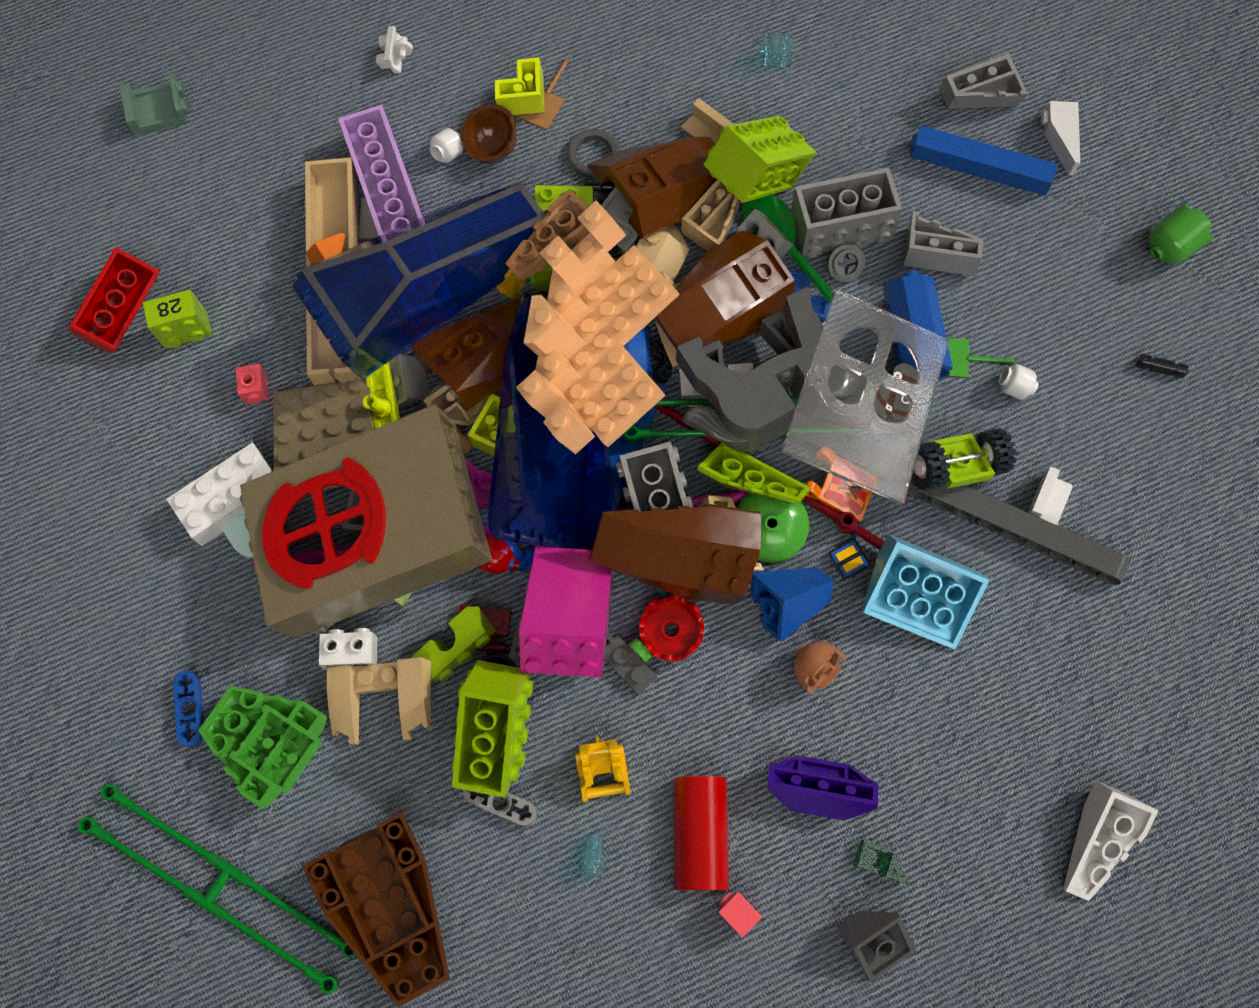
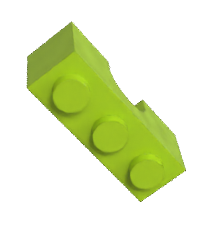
[412,606,496,682]

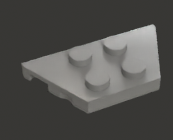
[601,186,639,255]

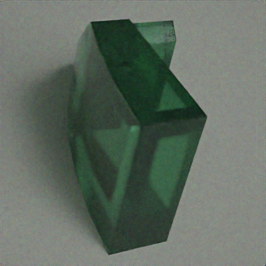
[853,839,908,885]

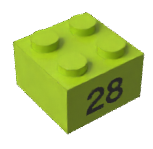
[143,289,212,348]

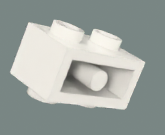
[319,628,378,670]

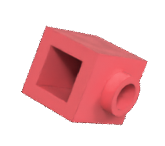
[236,364,269,404]
[718,892,762,938]

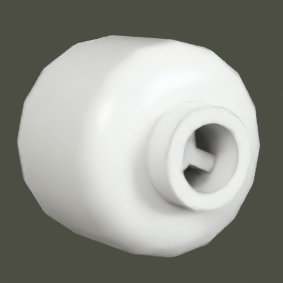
[429,128,464,163]
[998,364,1038,400]

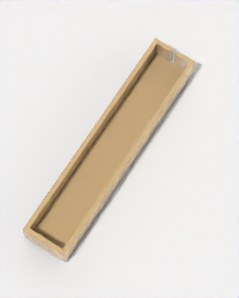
[305,157,362,385]

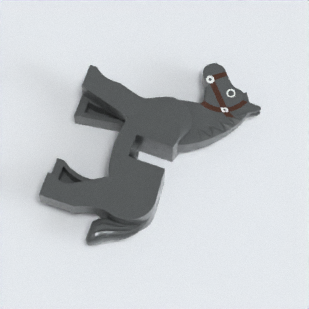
[675,287,922,452]

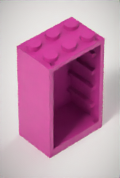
[519,546,613,678]

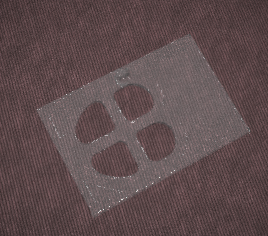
[782,288,949,505]

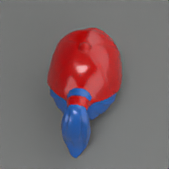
[478,533,535,574]

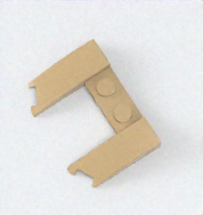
[327,657,431,745]

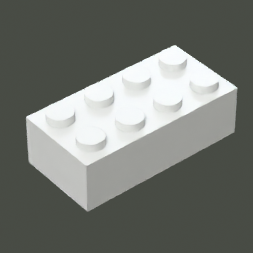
[167,443,274,546]

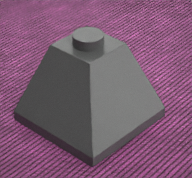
[837,911,916,982]

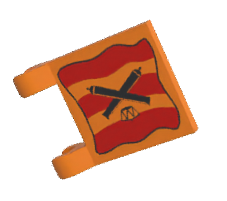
[805,447,877,522]

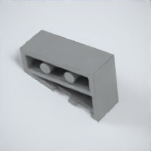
[939,53,1028,109]
[903,211,983,276]

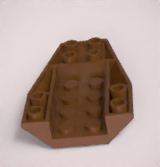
[588,137,717,239]
[655,231,795,350]
[302,812,450,1008]

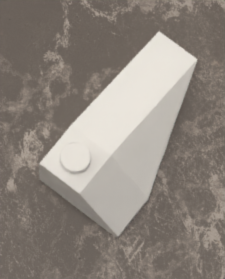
[1063,781,1158,901]

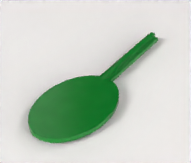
[742,194,836,303]

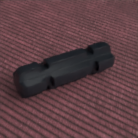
[1137,354,1188,378]

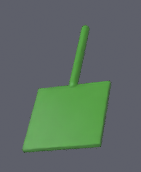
[947,338,1015,378]

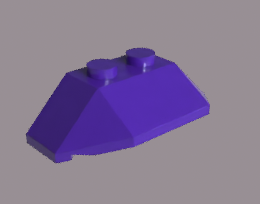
[767,755,878,821]

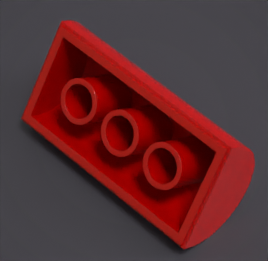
[68,247,160,353]
[674,776,729,891]

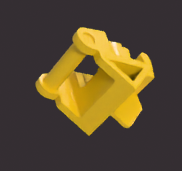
[575,736,631,803]

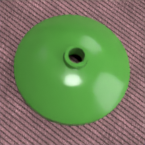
[737,493,809,563]

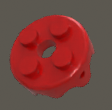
[639,596,704,662]

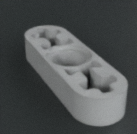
[463,790,537,826]

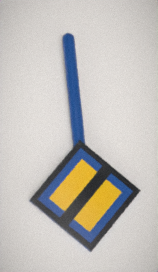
[828,522,871,581]

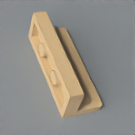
[681,98,733,145]

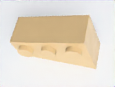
[681,179,741,252]

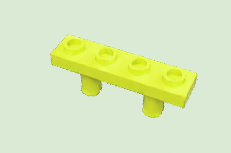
[354,339,400,429]

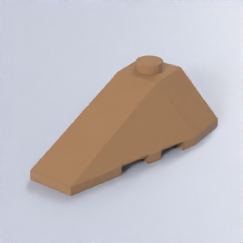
[506,189,590,281]

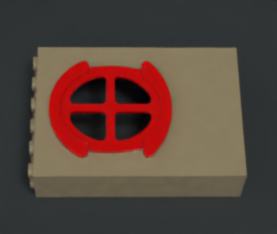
[240,404,492,638]

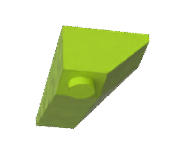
[698,442,810,504]

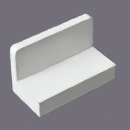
[1028,466,1073,525]

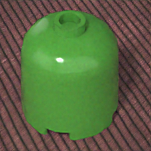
[1148,203,1214,265]

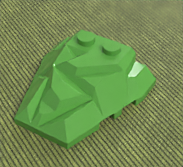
[198,686,327,809]

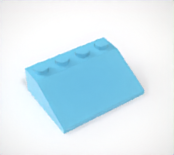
[862,534,990,650]

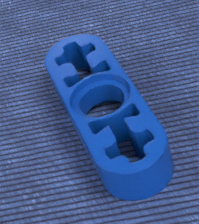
[173,671,204,747]

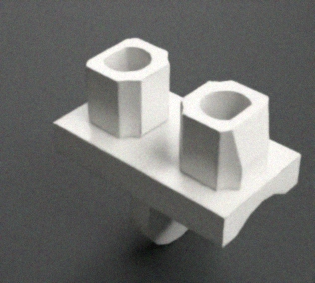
[376,26,413,74]

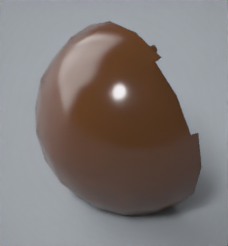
[460,104,516,164]

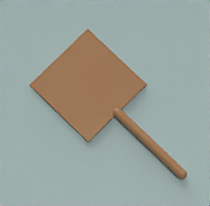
[514,59,569,130]

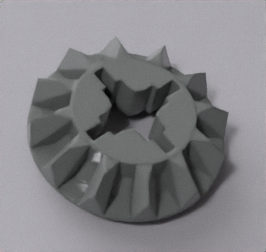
[827,243,865,282]

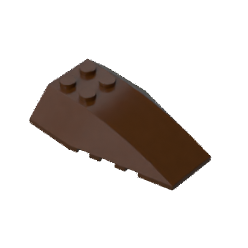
[589,504,761,605]

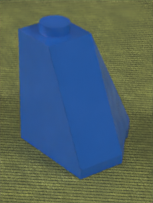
[750,567,834,642]

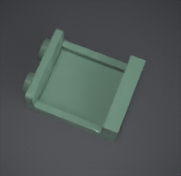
[120,73,189,135]

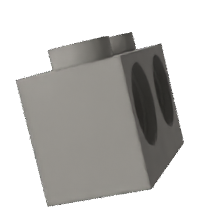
[736,209,794,259]

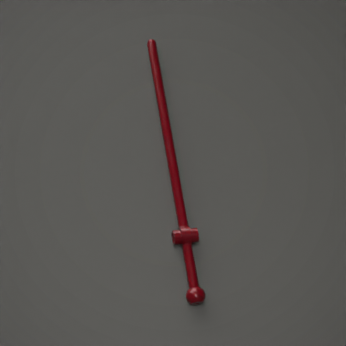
[653,405,884,550]

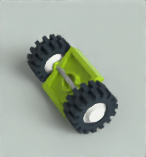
[906,428,1017,490]

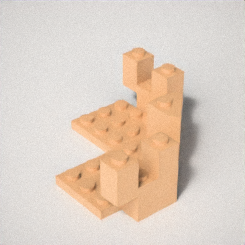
[516,201,680,454]

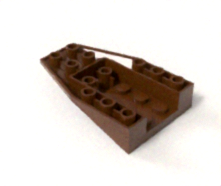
[409,290,548,411]

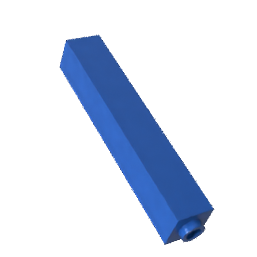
[909,126,1058,196]

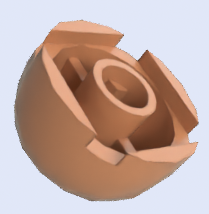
[793,641,846,694]

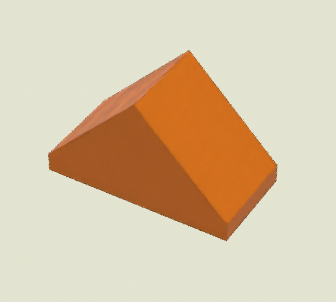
[305,232,345,284]

